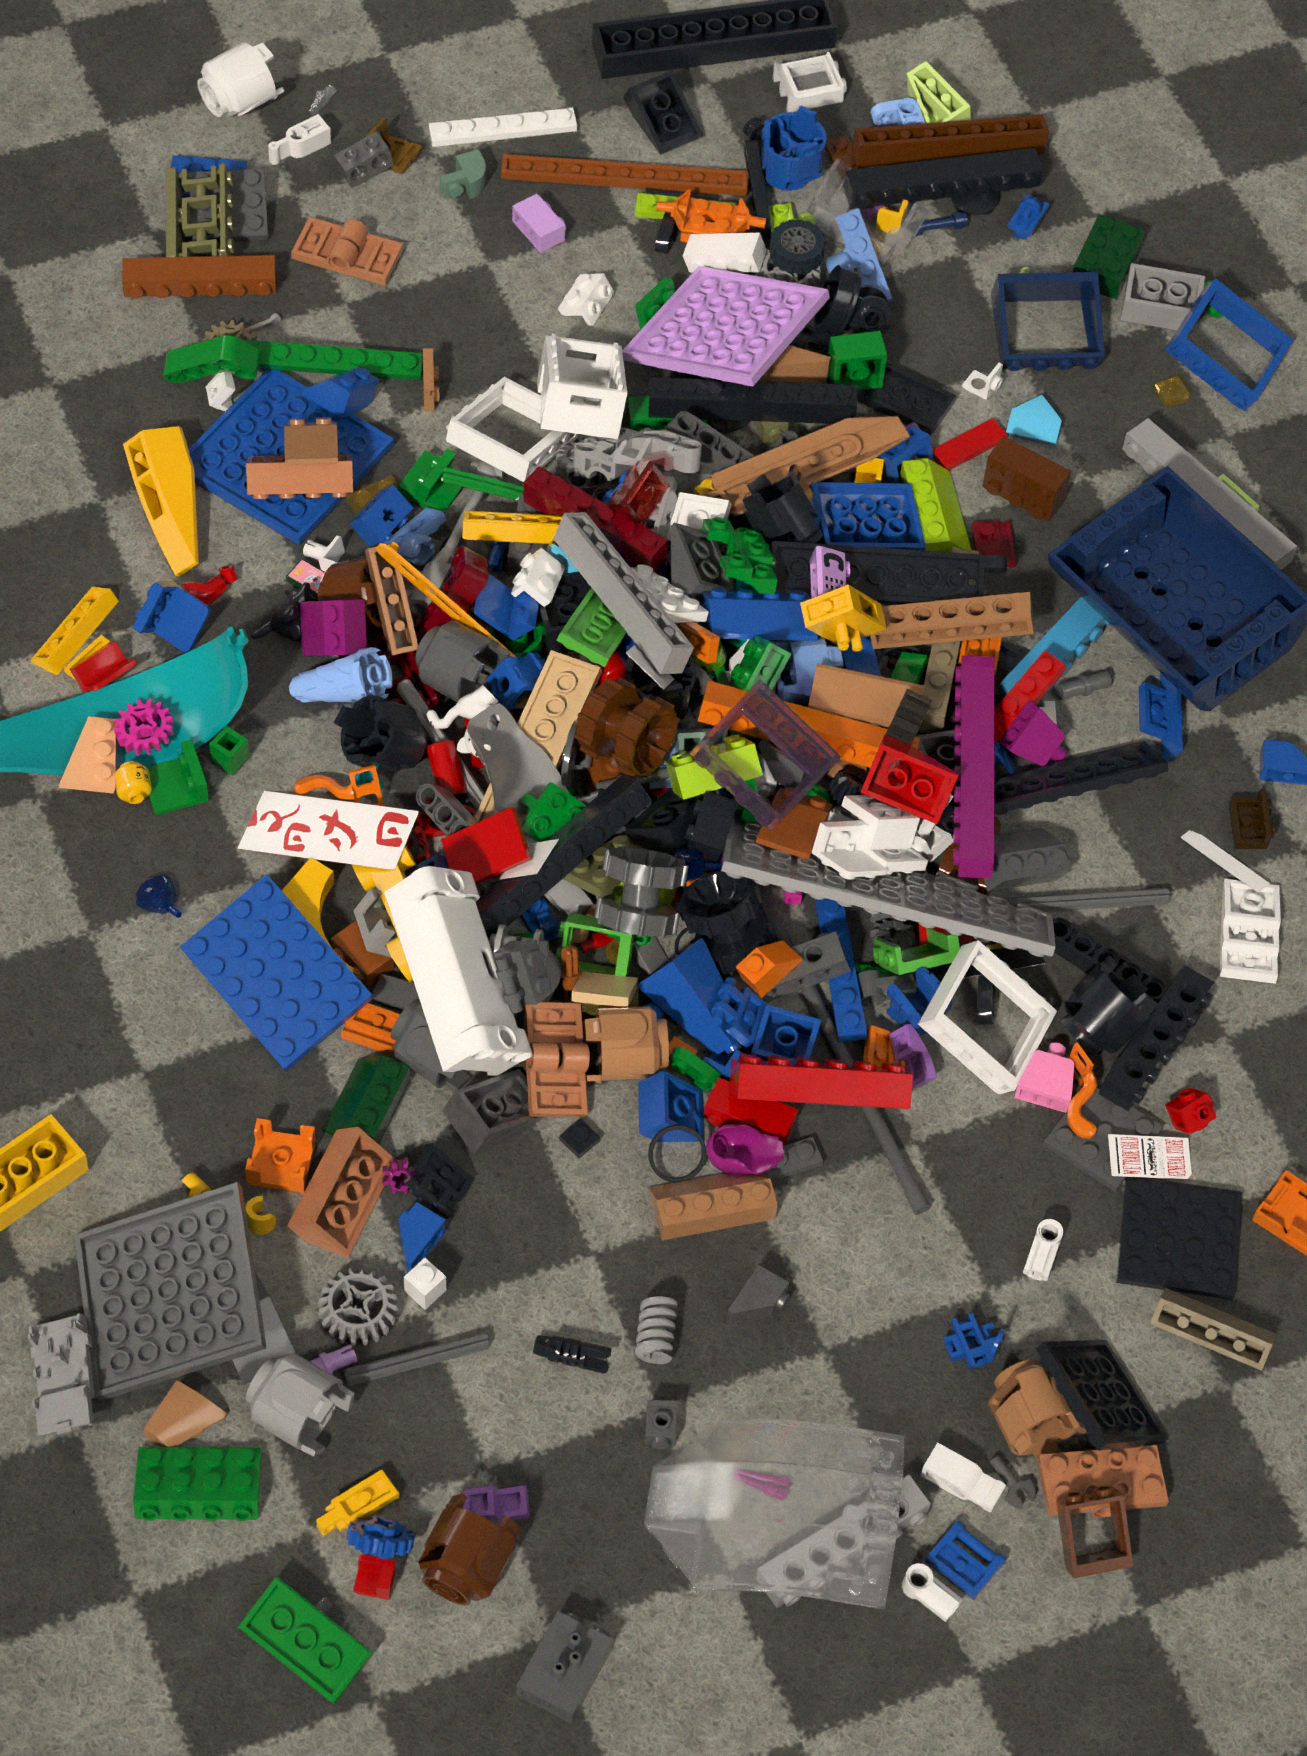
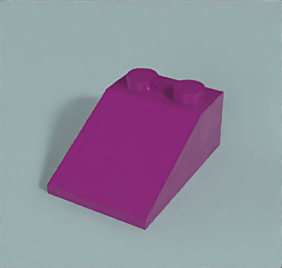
[300,599,367,656]

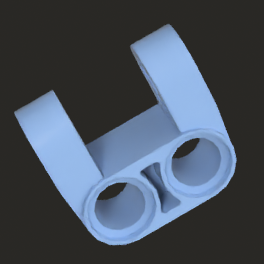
[870,98,925,126]

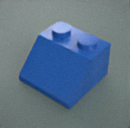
[301,367,379,419]
[638,1071,704,1142]

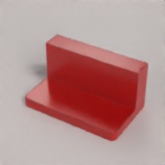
[70,641,138,692]

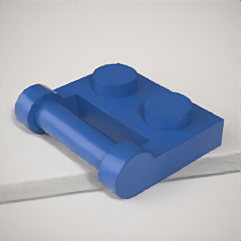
[925,1520,1008,1600]

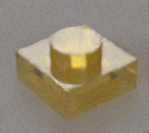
[1154,376,1190,408]

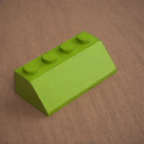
[899,458,971,553]

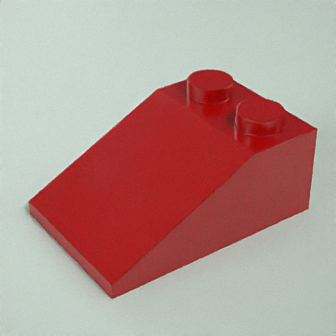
[860,734,959,825]

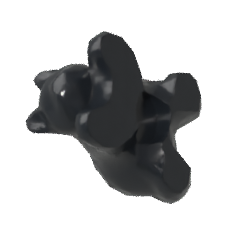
[251,582,318,640]

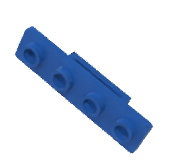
[1139,673,1184,762]

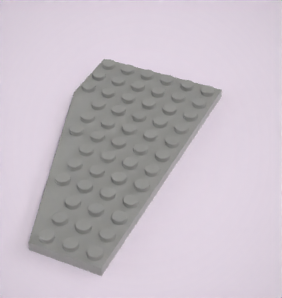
[721,819,1056,957]

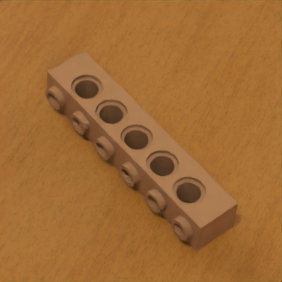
[870,592,1034,649]

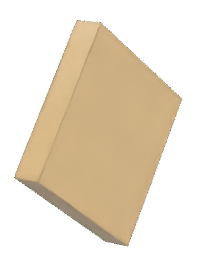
[571,972,638,1007]

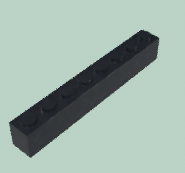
[843,148,1043,209]
[648,377,857,424]
[476,774,652,941]

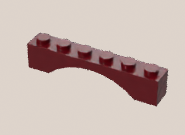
[523,466,668,573]

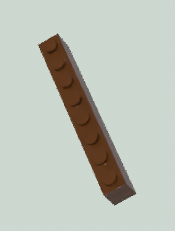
[851,115,1049,168]

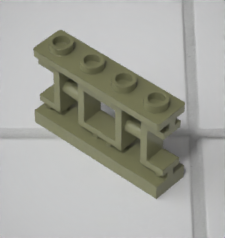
[166,163,235,257]

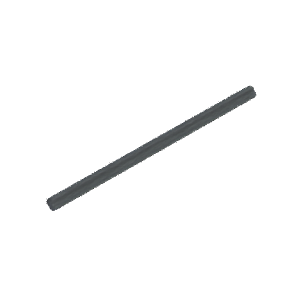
[869,888,1170,923]

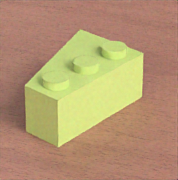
[907,61,971,123]

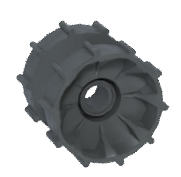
[594,846,688,938]

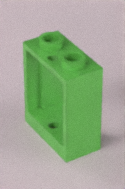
[555,913,635,977]

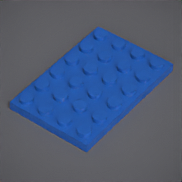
[180,874,374,1071]

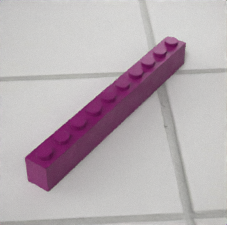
[953,655,994,879]

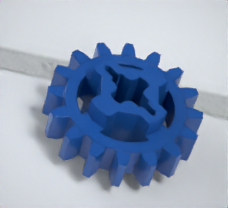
[346,1516,415,1559]

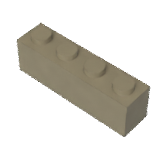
[1150,1288,1276,1371]

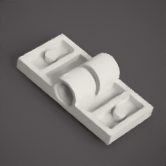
[631,565,709,623]

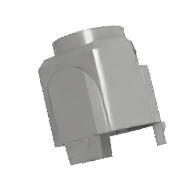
[246,1353,355,1457]

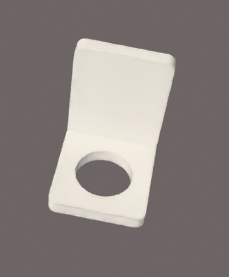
[962,363,1003,400]

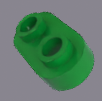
[669,1047,722,1091]

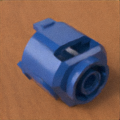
[761,105,826,191]

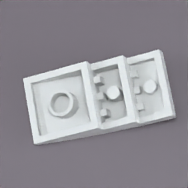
[1220,879,1281,984]

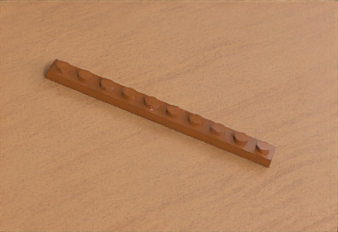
[501,154,748,196]

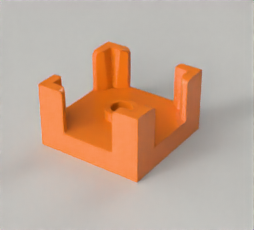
[245,1118,316,1193]

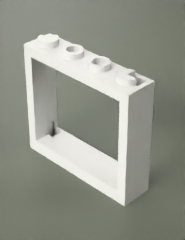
[446,377,578,482]
[918,940,1057,1094]

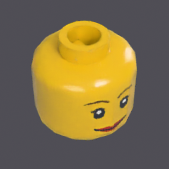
[115,761,152,804]

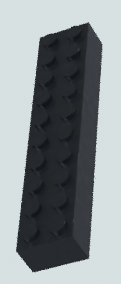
[592,0,838,79]

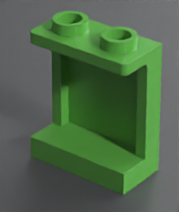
[873,927,960,975]

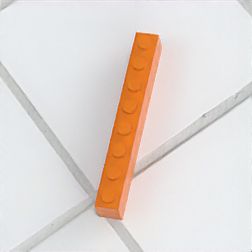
[697,681,920,768]

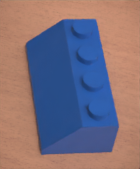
[700,588,818,641]

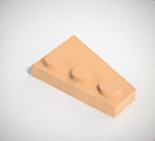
[58,716,116,794]

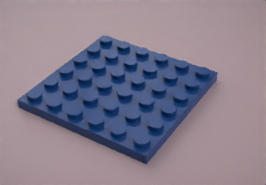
[188,369,394,545]

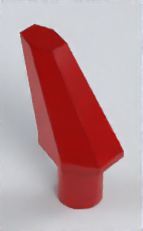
[580,932,617,953]

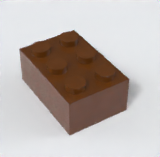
[982,436,1071,522]

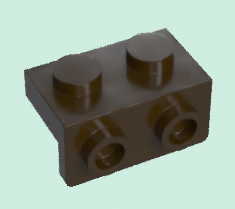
[1229,789,1275,849]

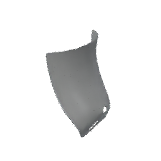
[467,704,569,815]

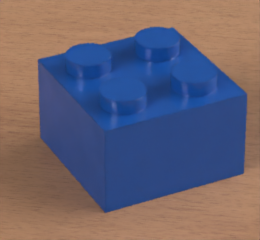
[751,1005,821,1062]

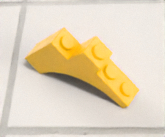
[282,857,354,973]

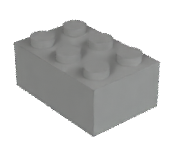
[1120,263,1205,333]

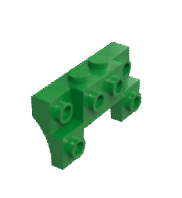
[702,517,778,594]

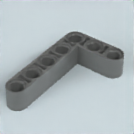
[665,411,799,472]

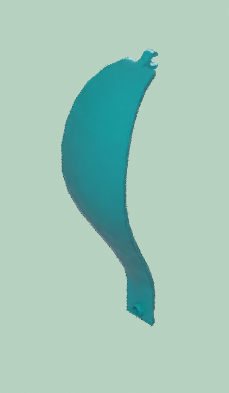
[0,627,249,775]

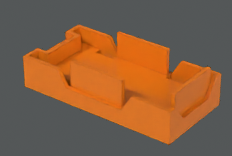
[1252,1170,1307,1256]

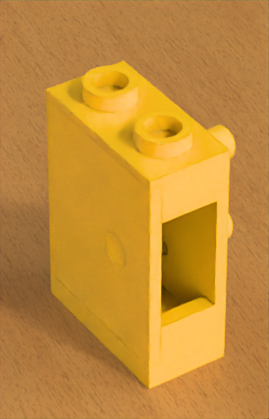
[800,585,887,652]

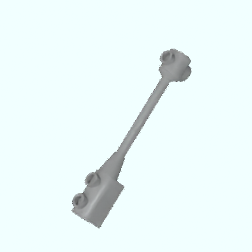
[406,460,510,618]

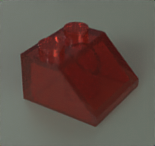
[608,460,670,525]

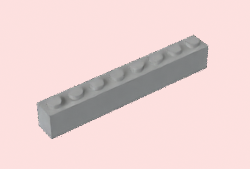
[1122,418,1297,570]
[553,512,694,675]

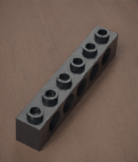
[1099,965,1214,1111]

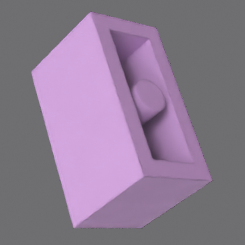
[512,194,566,253]

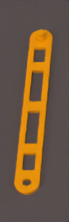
[376,542,516,657]

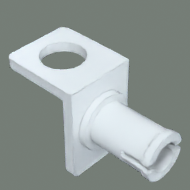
[303,536,345,572]

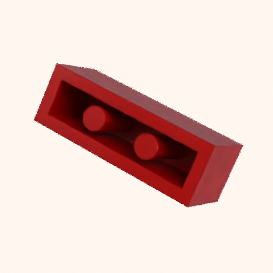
[704,1077,798,1146]

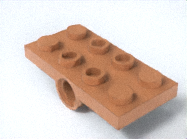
[291,217,403,286]
[523,1002,590,1117]
[1037,1445,1169,1518]

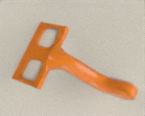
[294,765,384,806]
[1067,1042,1097,1139]

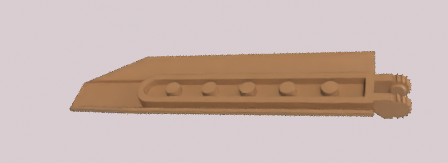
[704,416,910,517]

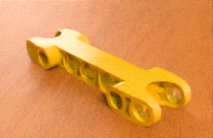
[352,845,416,983]

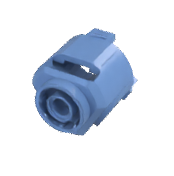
[772,635,843,707]

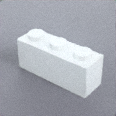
[683,233,767,273]

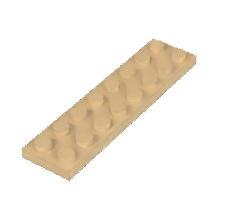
[474,650,602,823]

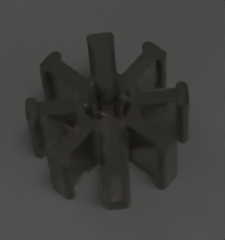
[885,688,932,745]

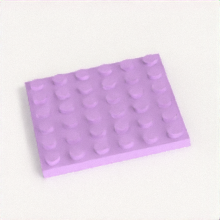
[622,266,830,386]

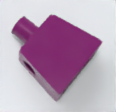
[998,701,1066,766]

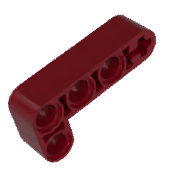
[414,546,489,646]

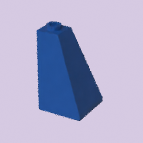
[637,938,741,1056]

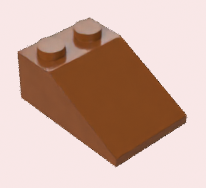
[755,787,833,860]

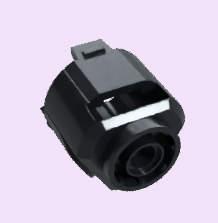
[742,464,823,552]
[624,656,696,720]
[334,695,428,773]
[1061,955,1158,1055]

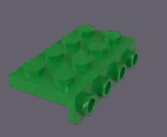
[133,1447,262,1521]

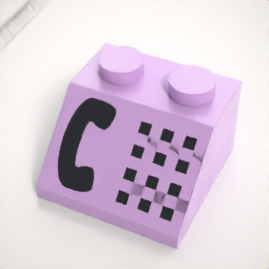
[810,546,850,599]

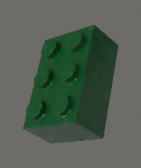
[1073,214,1145,300]

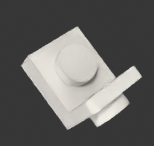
[206,371,235,411]

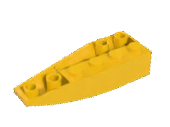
[123,426,199,577]

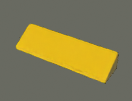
[462,511,563,544]
[31,587,119,675]

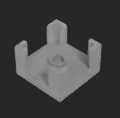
[354,888,398,957]

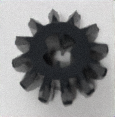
[827,770,866,805]

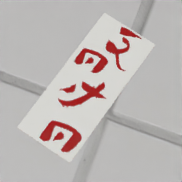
[238,791,419,870]

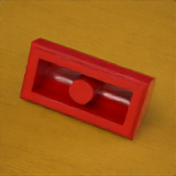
[426,740,468,797]

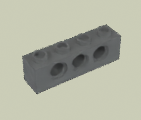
[731,931,851,1003]

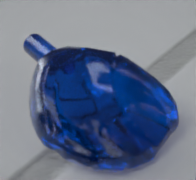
[673,849,722,882]
[136,875,182,918]

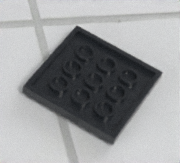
[1116,1177,1242,1300]
[1036,1340,1168,1451]

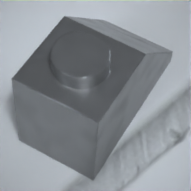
[726,1265,790,1325]

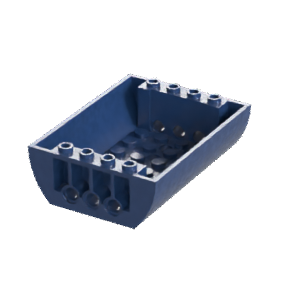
[1048,466,1307,711]

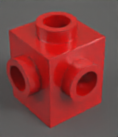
[1165,1088,1217,1135]

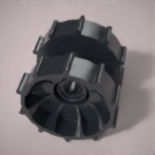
[676,871,777,976]

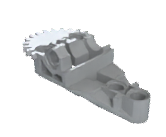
[556,427,702,481]

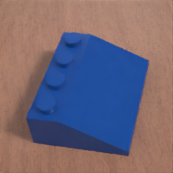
[810,482,926,551]

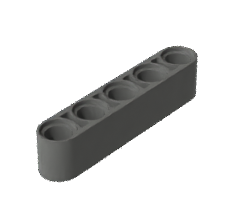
[416,783,504,883]

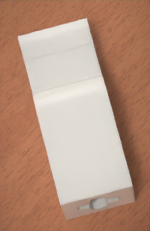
[268,114,331,165]
[921,1443,1006,1512]

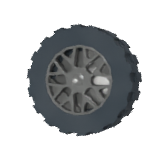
[769,219,826,275]

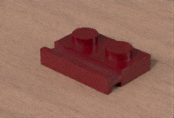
[971,520,1016,568]

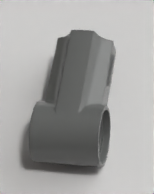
[857,970,915,1006]

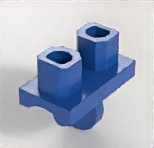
[1008,194,1050,240]

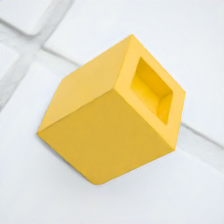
[876,200,909,236]
[854,458,884,483]

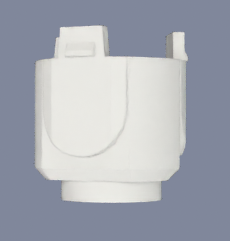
[198,42,284,117]

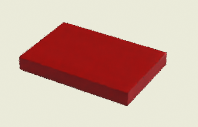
[441,807,532,885]

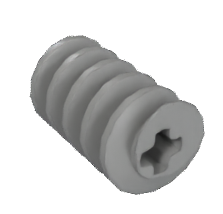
[635,1296,678,1364]

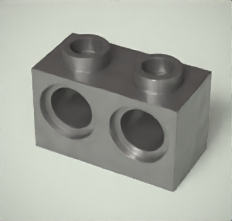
[334,131,394,188]

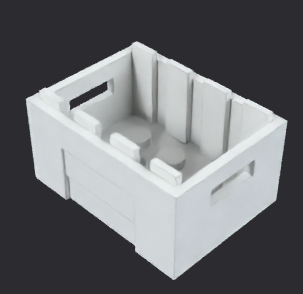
[537,333,627,439]

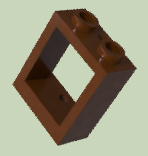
[1056,1485,1134,1578]

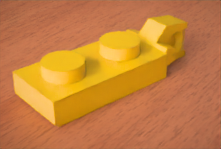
[316,1469,399,1536]

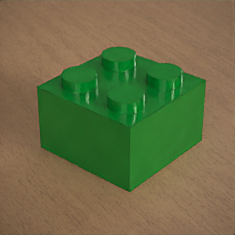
[828,331,887,390]

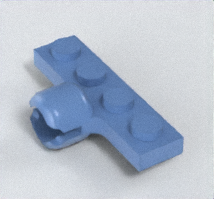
[826,208,894,303]
[384,507,447,566]

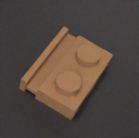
[423,348,439,411]

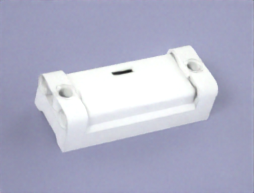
[385,866,533,1076]

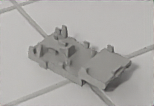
[28,1313,95,1438]

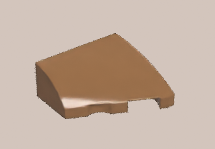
[144,1380,227,1447]

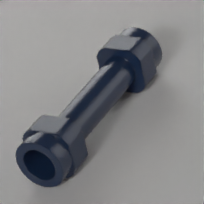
[907,211,968,236]

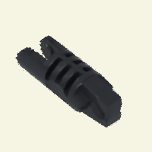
[533,1335,612,1374]

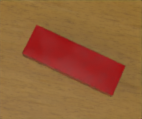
[932,418,1008,470]

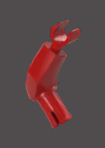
[181,565,237,605]

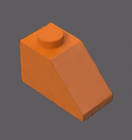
[736,941,803,998]

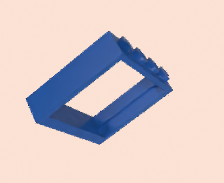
[1165,278,1293,411]

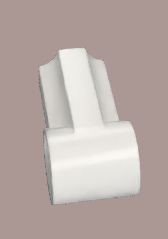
[1023,1219,1063,1281]
[902,1563,963,1622]

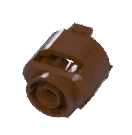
[318,558,411,629]
[418,1494,520,1606]

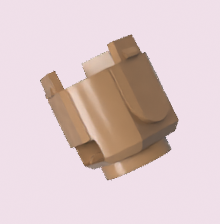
[582,1006,669,1084]
[988,1359,1087,1461]

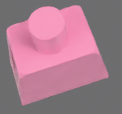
[1014,1043,1074,1113]

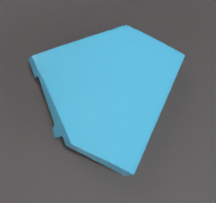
[1006,395,1062,446]

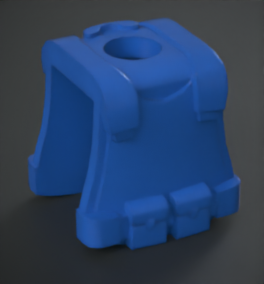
[486,652,546,711]
[886,967,952,1036]

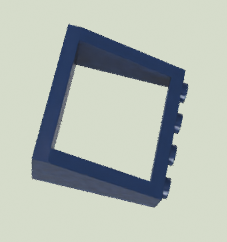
[991,272,1105,371]

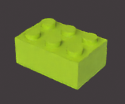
[665,735,763,800]

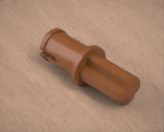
[560,945,582,1002]

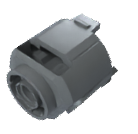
[416,621,511,702]
[391,998,471,1091]

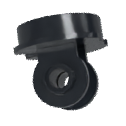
[814,265,893,337]

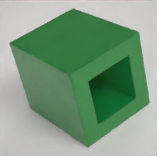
[209,726,250,776]

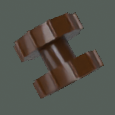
[574,677,680,778]

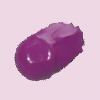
[706,1124,785,1175]

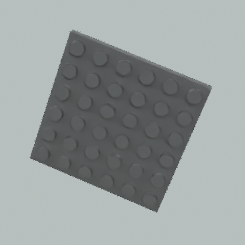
[74,1182,267,1401]

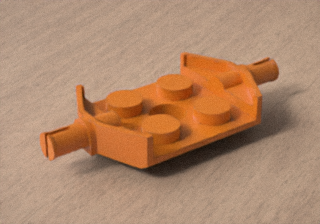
[656,189,766,234]

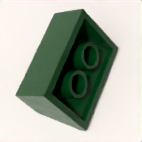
[322,1056,411,1144]

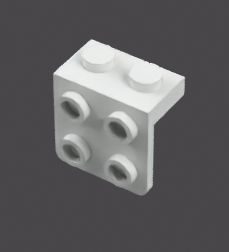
[812,820,887,879]

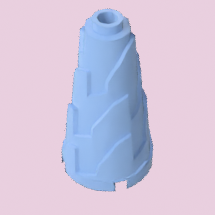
[289,647,392,703]

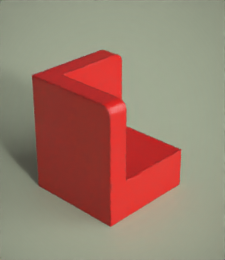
[353,1554,396,1600]

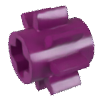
[382,1157,418,1194]

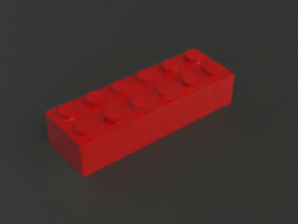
[729,1054,913,1109]

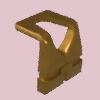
[366,118,422,174]

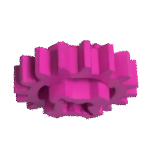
[114,699,175,756]

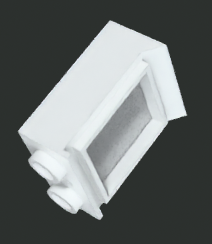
[773,52,847,112]

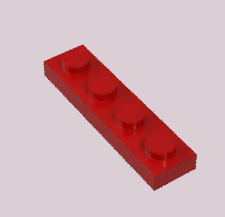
[994,650,1067,746]

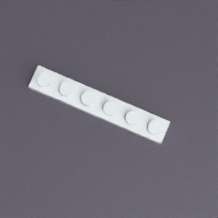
[429,108,577,147]

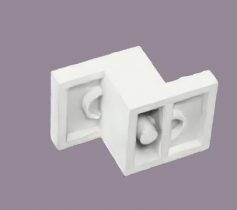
[842,795,928,874]

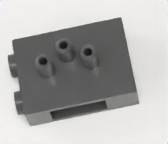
[516,1611,613,1724]

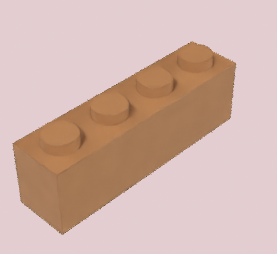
[365,544,418,656]

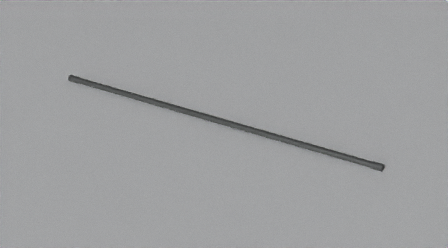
[677,723,931,1215]

